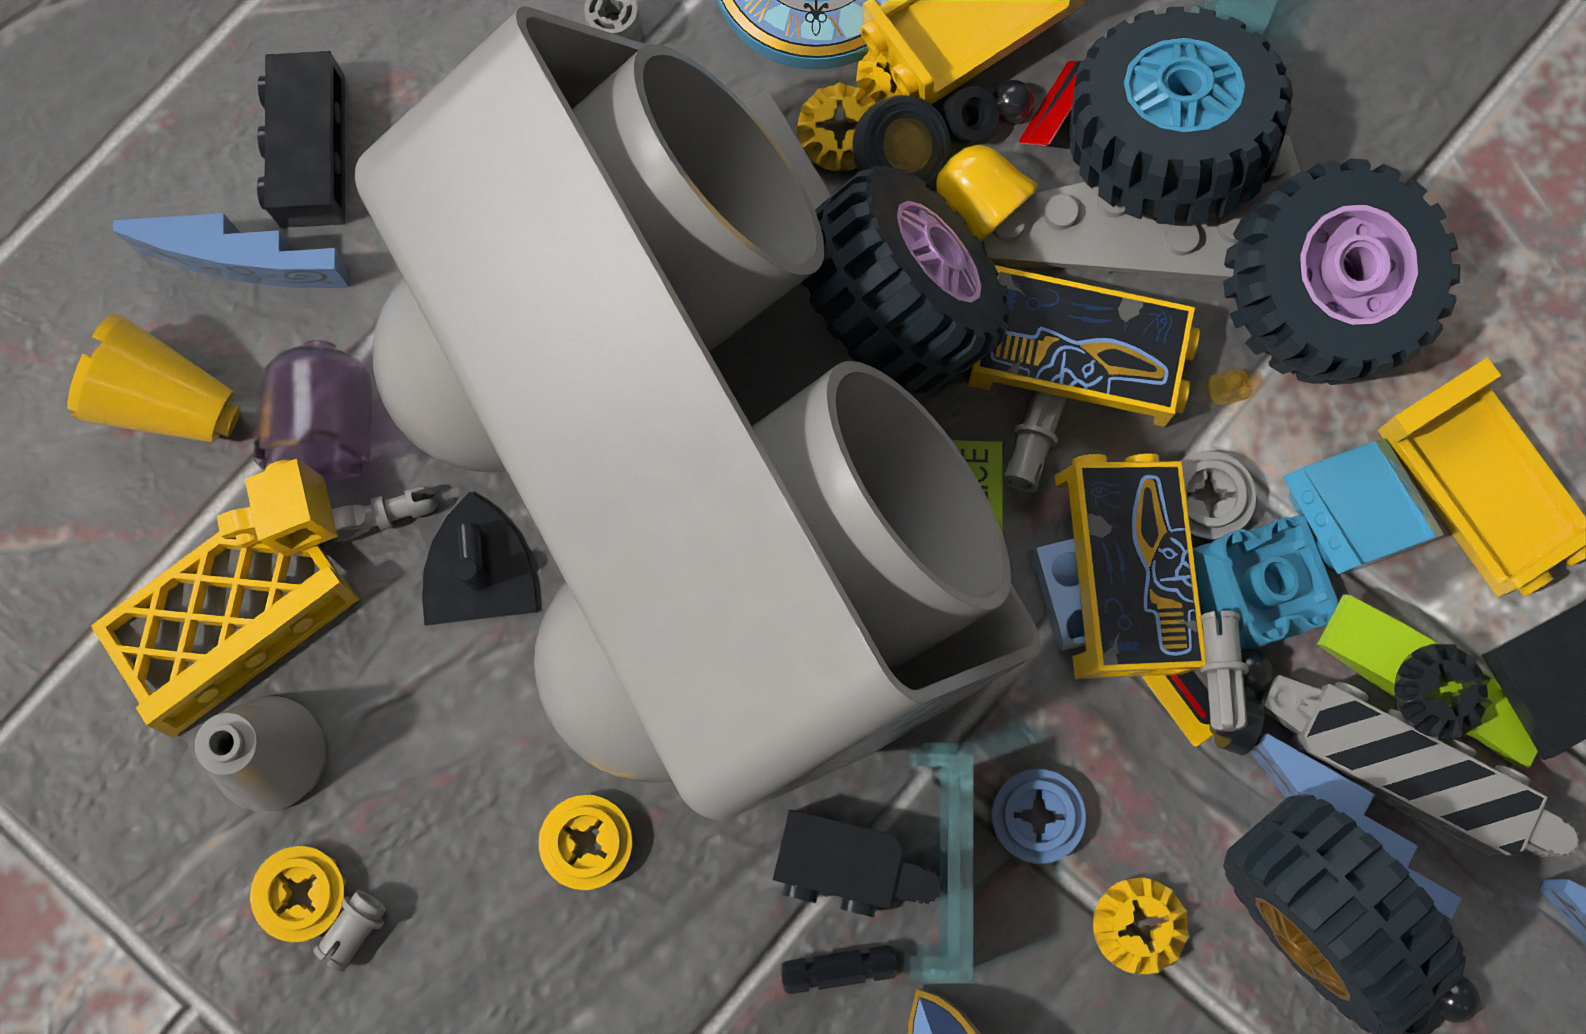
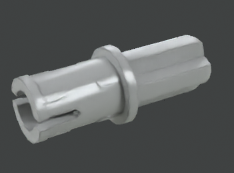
[1002,391,1066,493]
[1200,610,1249,732]

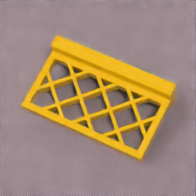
[91,531,360,738]

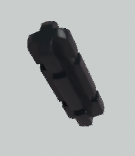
[781,945,898,994]

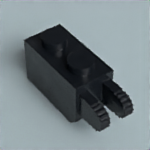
[772,809,943,917]

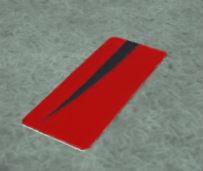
[1019,61,1082,146]

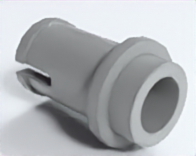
[313,890,386,971]

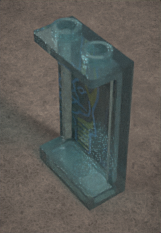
[904,743,973,984]

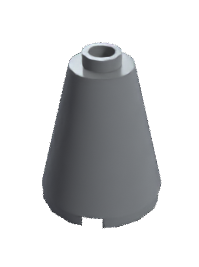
[195,696,327,812]

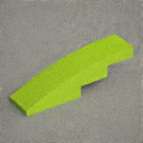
[1317,595,1538,768]

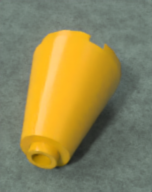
[67,313,241,443]

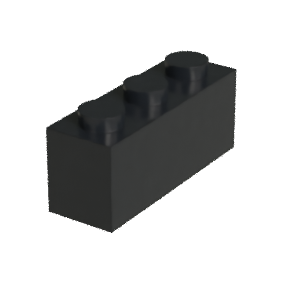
[257,51,345,228]

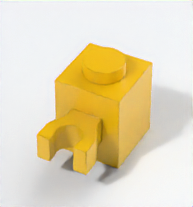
[217,458,338,557]

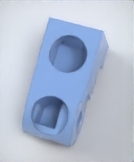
[1028,539,1086,651]

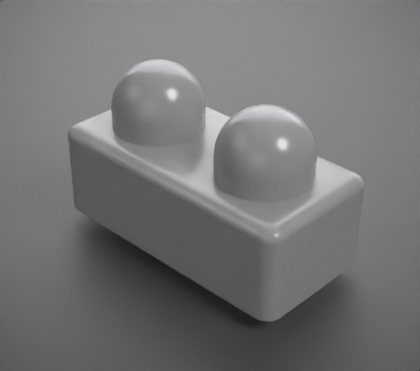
[355,6,1041,820]

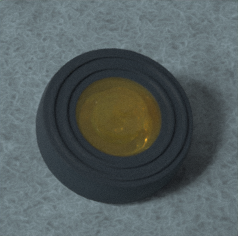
[853,95,951,188]

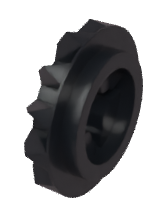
[1394,644,1493,739]

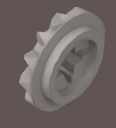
[1181,451,1256,542]

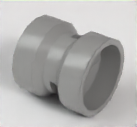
[584,0,643,42]

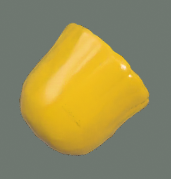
[936,145,1038,242]

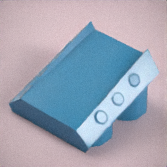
[1283,439,1444,574]
[1192,515,1339,650]

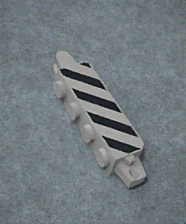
[1261,675,1580,857]

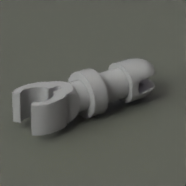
[332,486,438,542]

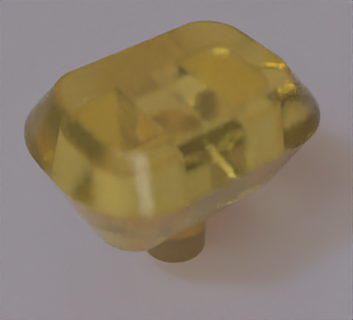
[1207,368,1252,405]

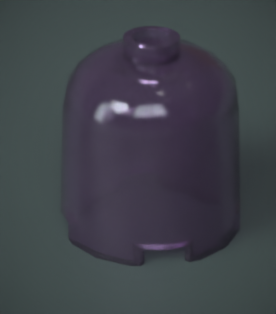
[253,340,372,482]

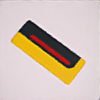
[1141,671,1214,747]

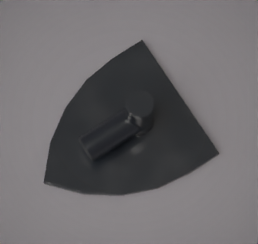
[422,492,538,626]

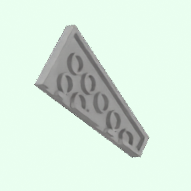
[981,135,1300,283]

